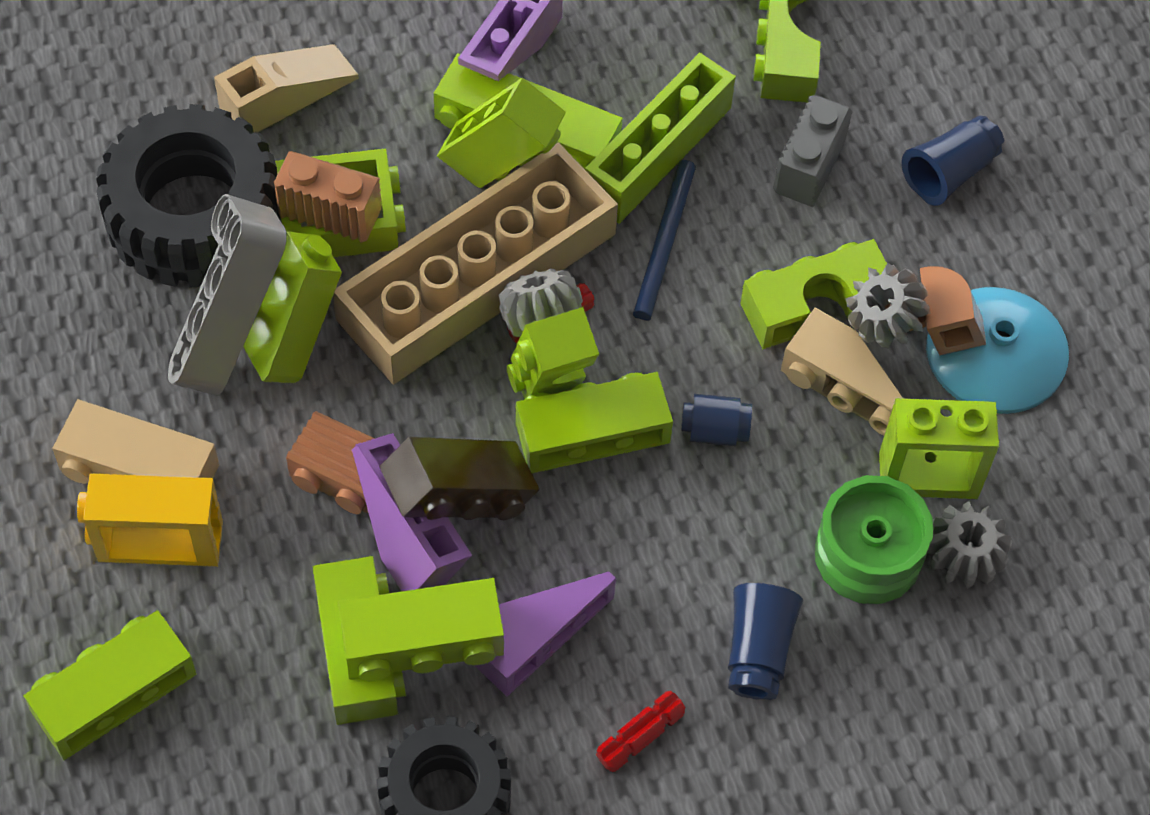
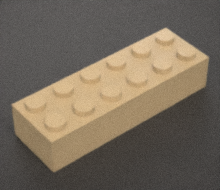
[333,142,618,385]

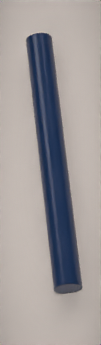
[633,160,696,321]

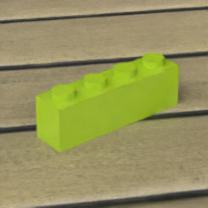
[585,52,736,224]
[433,53,623,169]

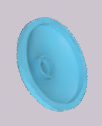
[926,287,1069,414]

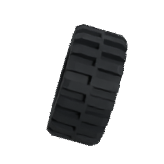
[96,104,280,288]

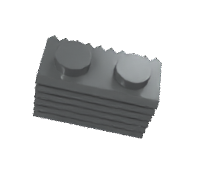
[773,95,853,207]

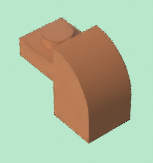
[885,266,986,355]

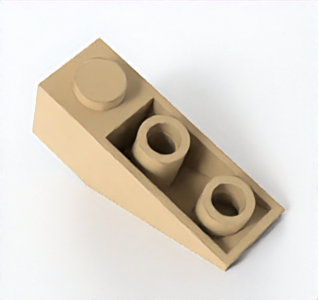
[214,44,359,133]
[781,308,903,435]

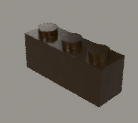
[379,437,540,520]

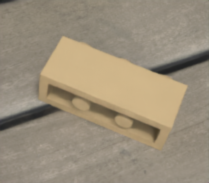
[52,399,219,484]

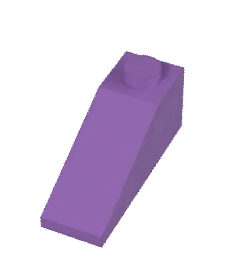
[458,0,563,81]
[352,433,472,591]
[474,571,616,696]

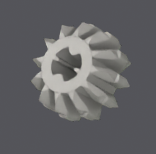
[845,263,931,349]
[499,268,583,337]
[927,501,1012,589]

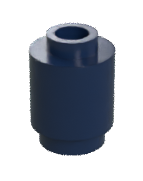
[681,393,752,446]

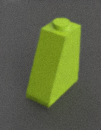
[243,231,342,383]

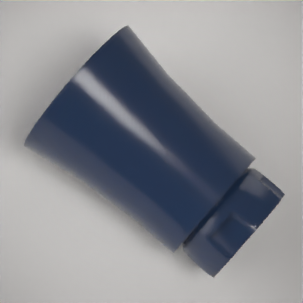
[901,115,1005,206]
[728,583,804,700]

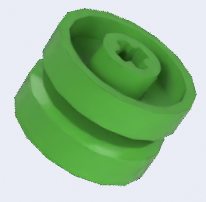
[815,475,933,604]

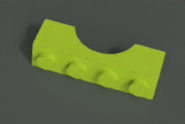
[753,0,821,103]

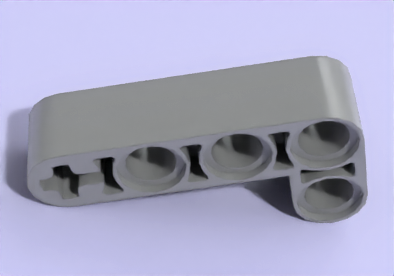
[168,194,286,396]

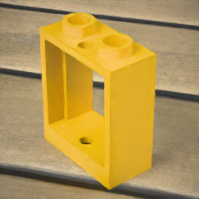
[77,474,223,566]

